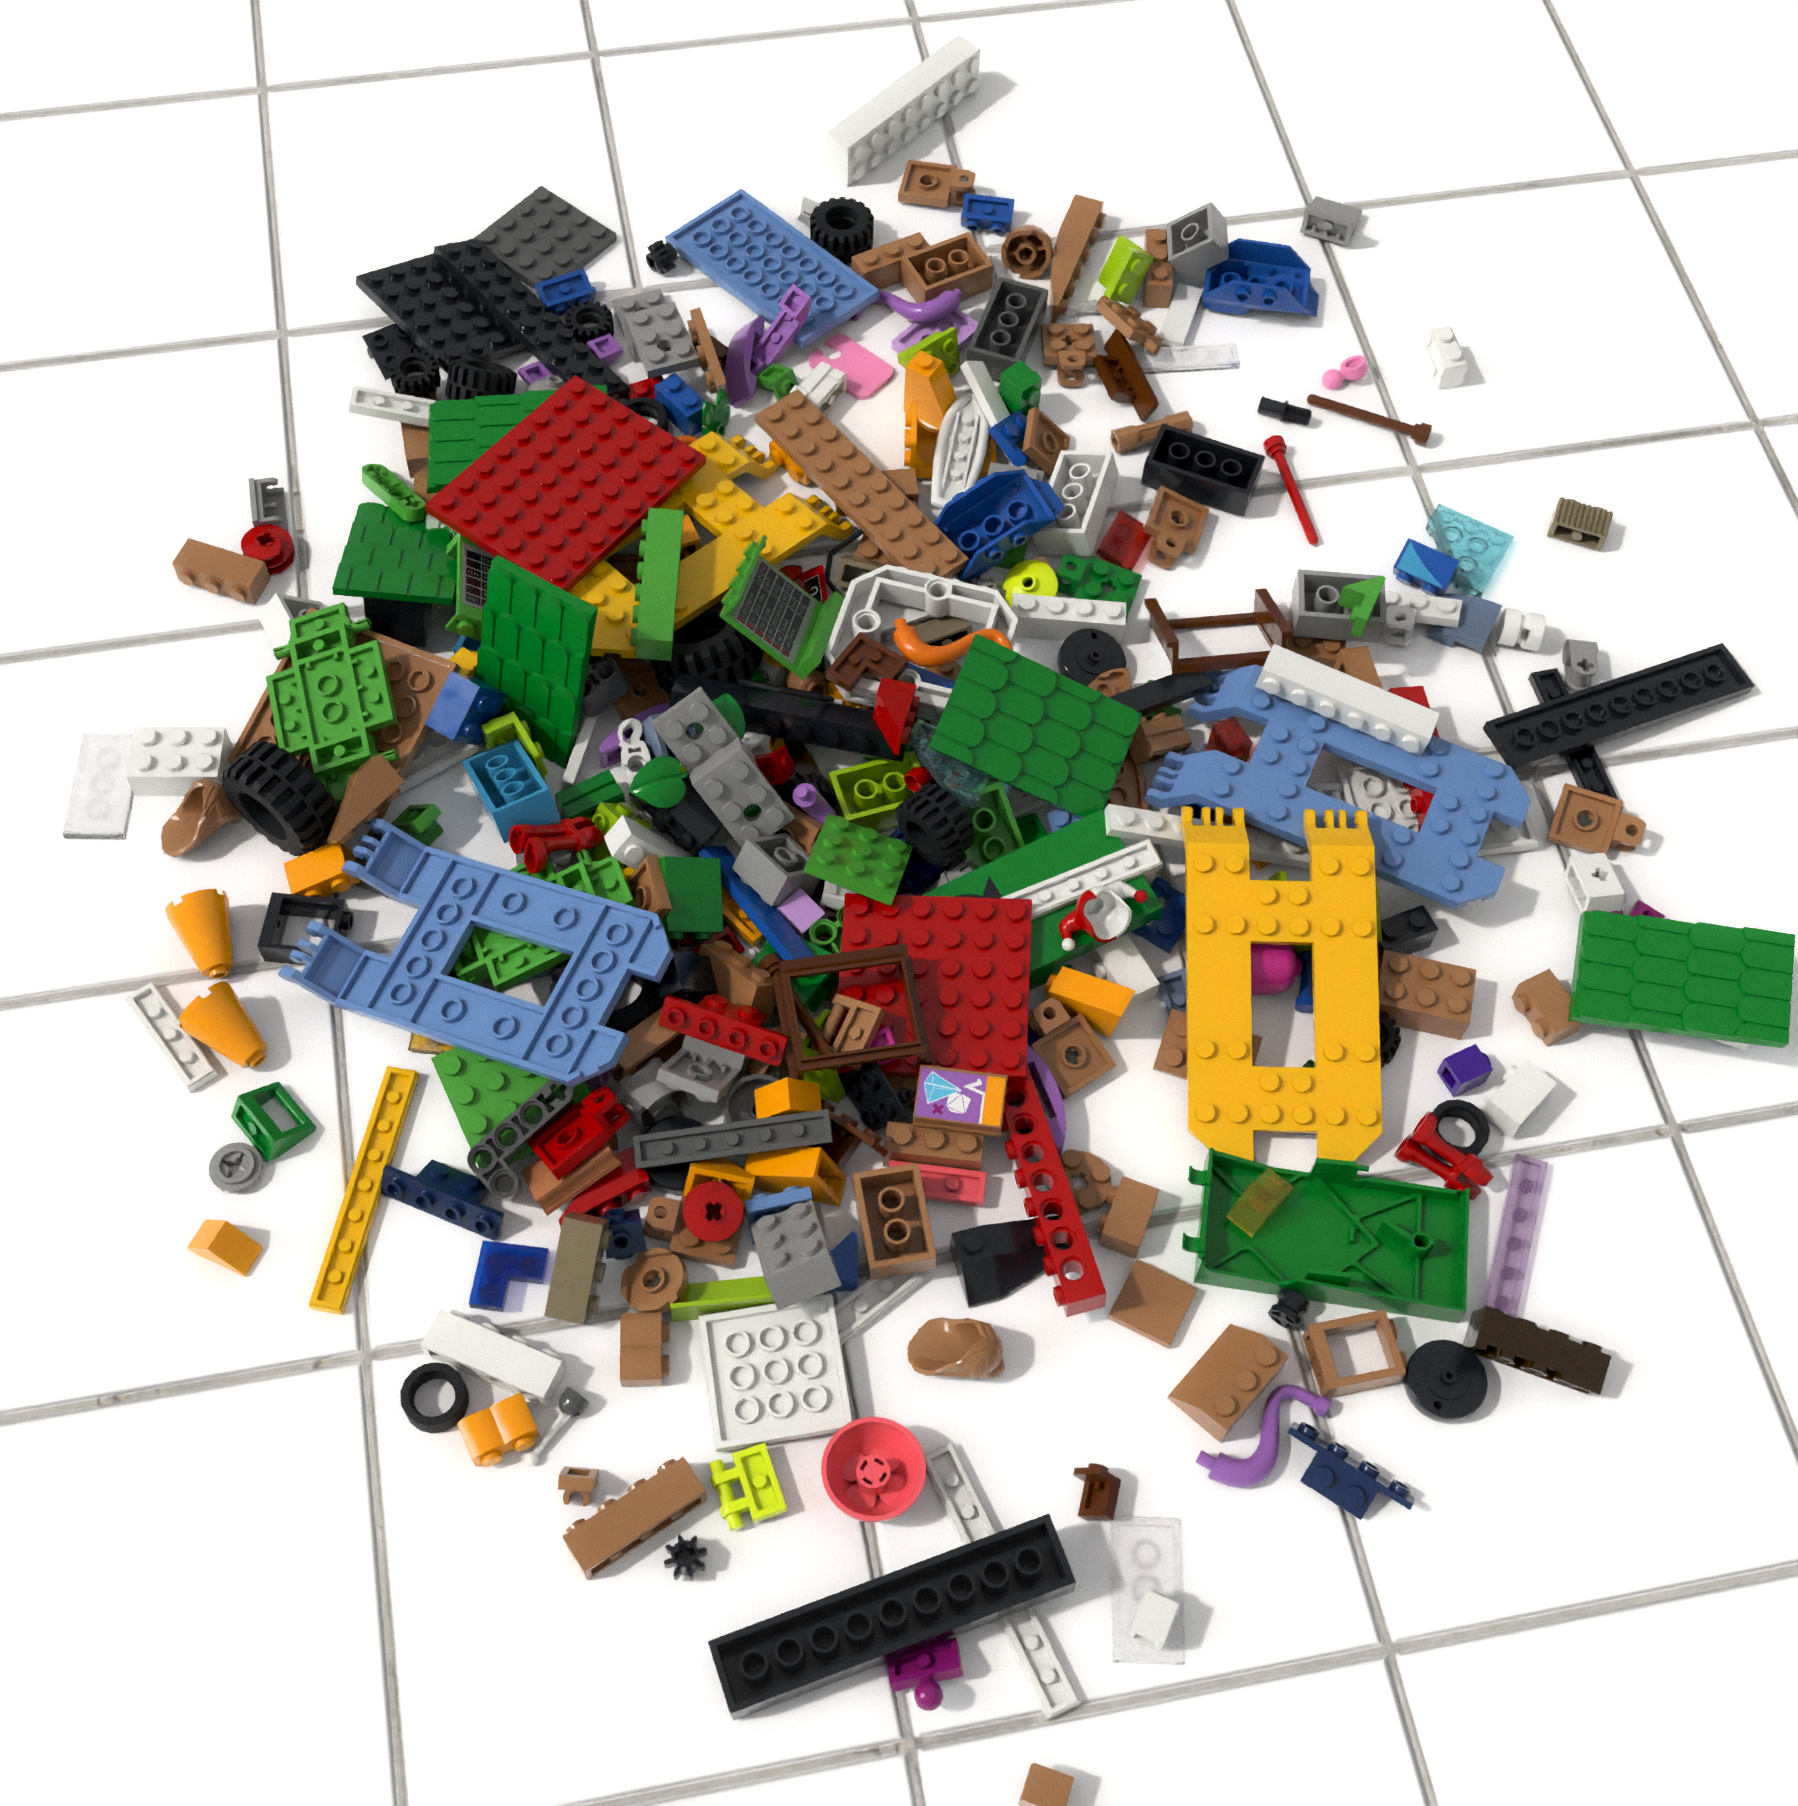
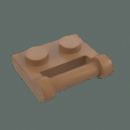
[810,994,886,1071]

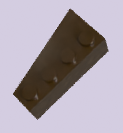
[1463,1306,1611,1396]

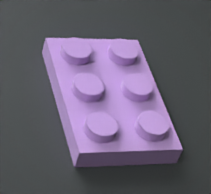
[891,309,978,353]

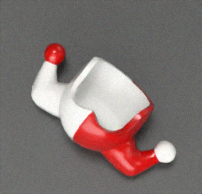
[1059,880,1148,951]

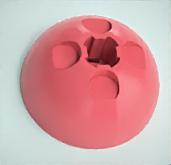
[821,1417,926,1523]

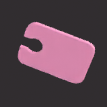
[808,334,894,400]

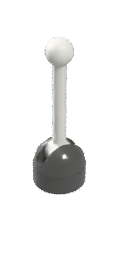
[525,1387,589,1466]

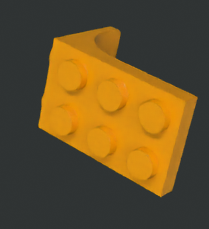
[904,402,996,479]

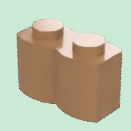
[620,1312,670,1387]

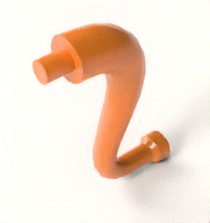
[892,618,1013,668]

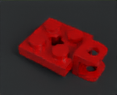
[528,1085,631,1181]

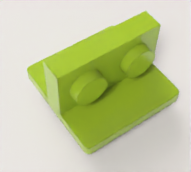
[897,327,960,377]

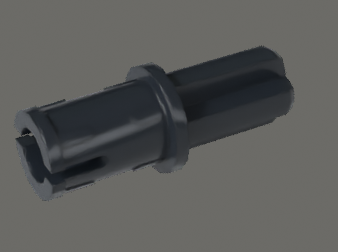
[1257,396,1312,425]

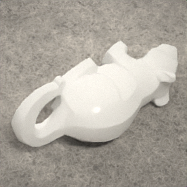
[618,718,650,814]

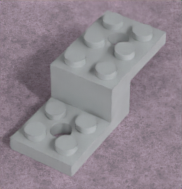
[611,288,700,379]
[651,686,795,848]
[656,1005,778,1103]

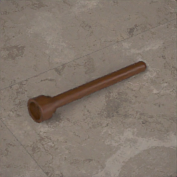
[1307,394,1432,446]
[758,953,839,1070]

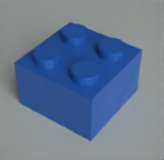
[425,671,506,746]

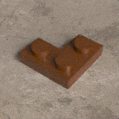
[825,632,908,692]

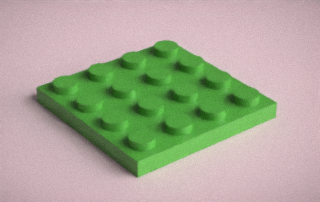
[431,1047,591,1169]

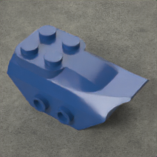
[1202,238,1319,317]
[934,469,1064,581]

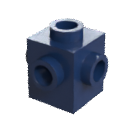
[600,1209,647,1260]

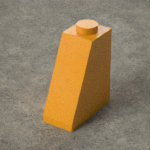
[904,350,957,429]
[1043,966,1135,1038]
[744,1147,847,1206]

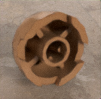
[1001,225,1053,279]

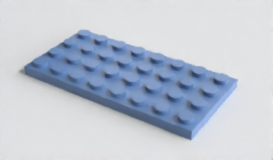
[665,188,880,349]

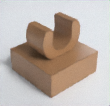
[558,1466,599,1506]

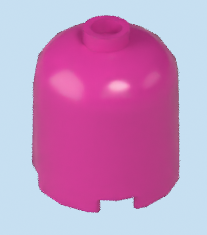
[1251,944,1301,995]

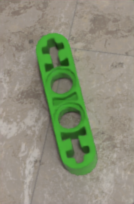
[362,464,426,522]

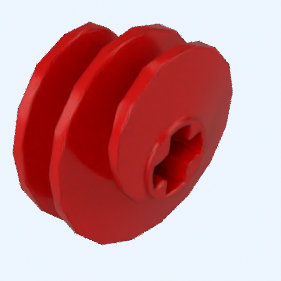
[241,525,296,575]
[682,1181,743,1242]

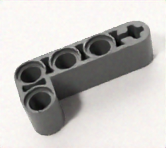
[581,653,630,717]
[467,1080,576,1201]

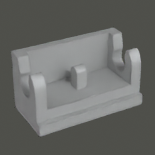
[248,478,289,533]

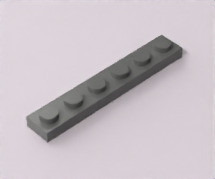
[633,1109,834,1170]

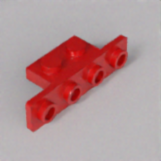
[658,995,788,1067]

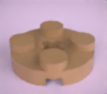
[1046,1149,1112,1216]
[621,1248,688,1314]

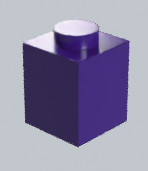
[1437,1044,1493,1098]

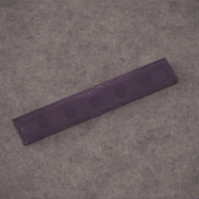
[1481,1153,1548,1318]

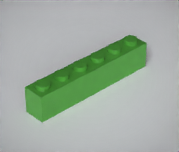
[630,508,684,661]

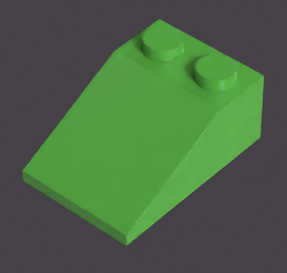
[954,781,1025,869]

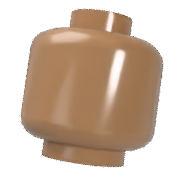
[785,667,827,695]

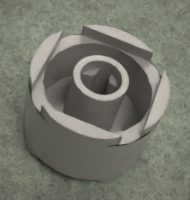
[617,1058,693,1135]

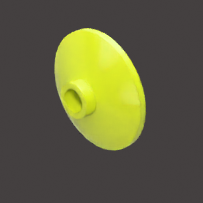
[1003,560,1058,607]

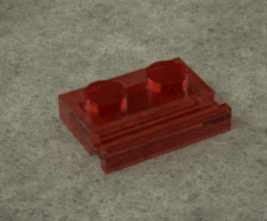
[1095,509,1151,571]

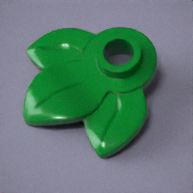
[702,389,730,436]

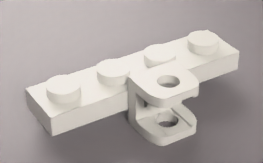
[1384,590,1462,646]

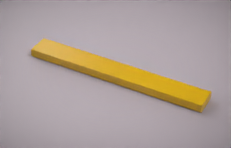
[308,1066,420,1315]

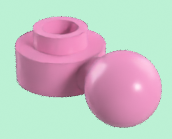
[1322,355,1369,390]

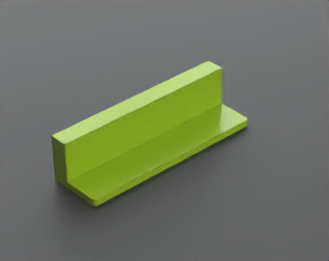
[670,1276,774,1322]

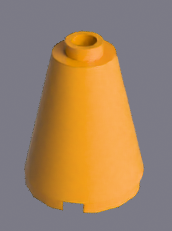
[165,889,233,979]
[178,981,268,1068]

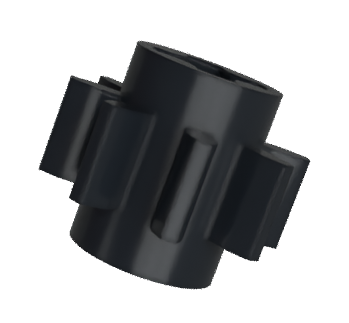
[646,240,678,274]
[664,1535,708,1582]

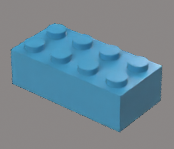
[462,738,561,844]

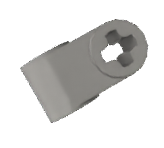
[1562,639,1599,692]

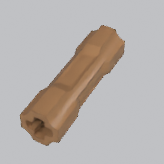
[1110,411,1194,453]

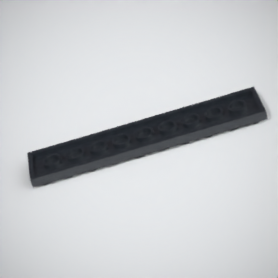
[433,239,630,400]
[1483,643,1755,773]

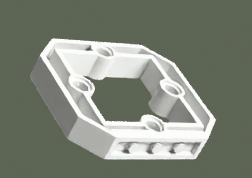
[824,565,1018,723]

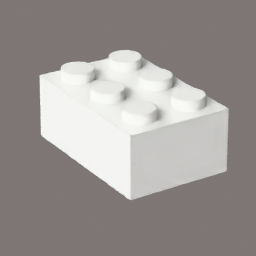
[126,727,233,796]

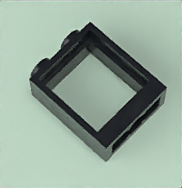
[257,892,354,965]

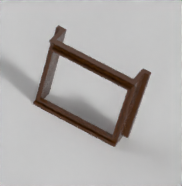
[1144,588,1294,674]
[772,943,932,1081]

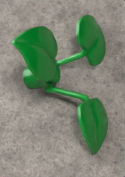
[629,693,760,817]

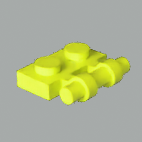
[709,1443,787,1531]

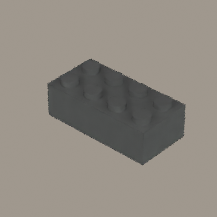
[966,276,1049,381]

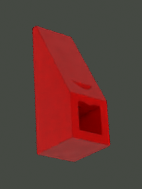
[873,677,920,755]
[558,1147,652,1230]

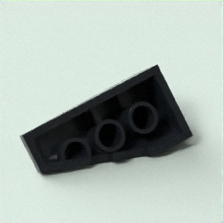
[950,1216,1071,1308]

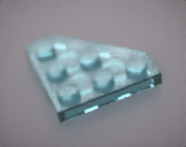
[1425,503,1514,598]
[908,718,990,809]

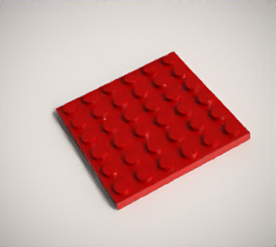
[834,893,1032,1081]

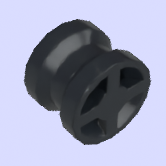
[1268,1288,1310,1330]

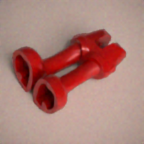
[509,816,604,874]
[1394,1111,1494,1200]

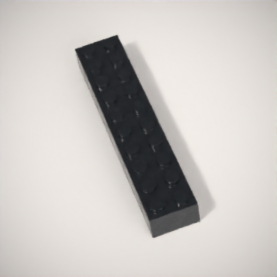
[707,1514,1076,1721]

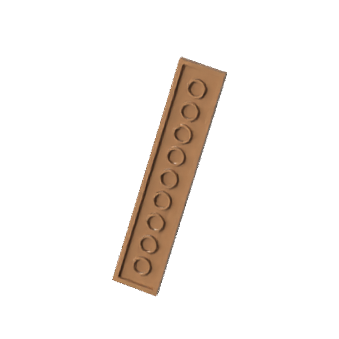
[755,389,969,579]

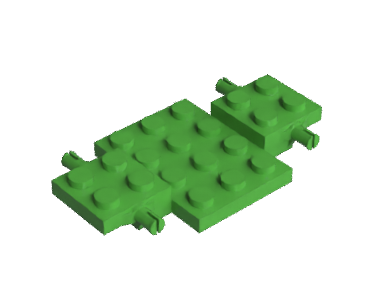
[266,602,400,806]
[448,849,637,992]

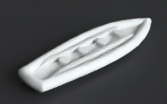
[931,388,989,509]

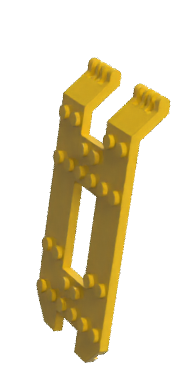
[568,431,855,659]
[1181,806,1383,1162]

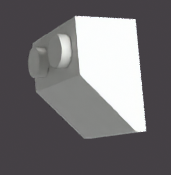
[258,593,325,648]

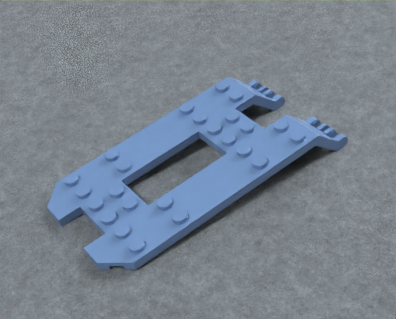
[1144,664,1531,909]
[278,817,674,1087]

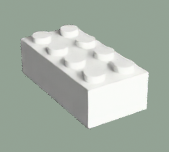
[1033,450,1119,556]

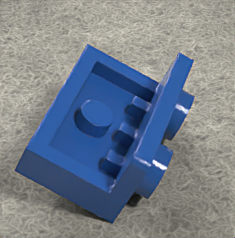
[961,193,1015,234]
[535,268,597,316]

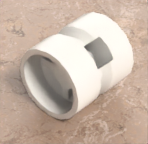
[1496,608,1546,651]

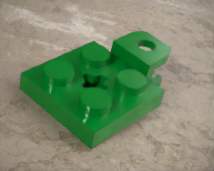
[1056,554,1142,619]

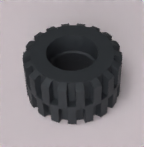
[810,197,874,265]
[445,358,517,400]
[896,783,975,867]

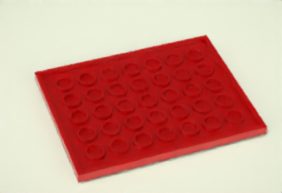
[425,375,706,592]

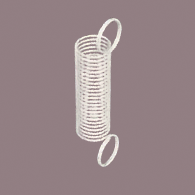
[1065,299,1129,317]

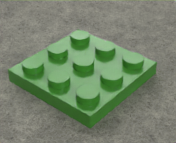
[803,813,913,906]

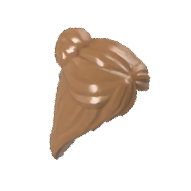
[161,779,243,857]
[907,1317,1005,1380]

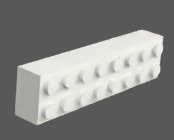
[826,35,981,187]

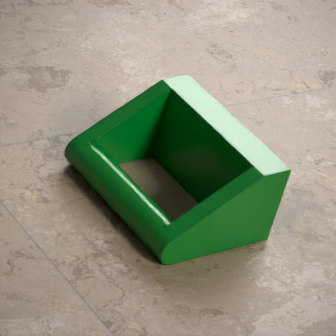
[231,1081,317,1162]

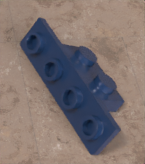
[381,1159,504,1241]
[1287,1422,1415,1520]

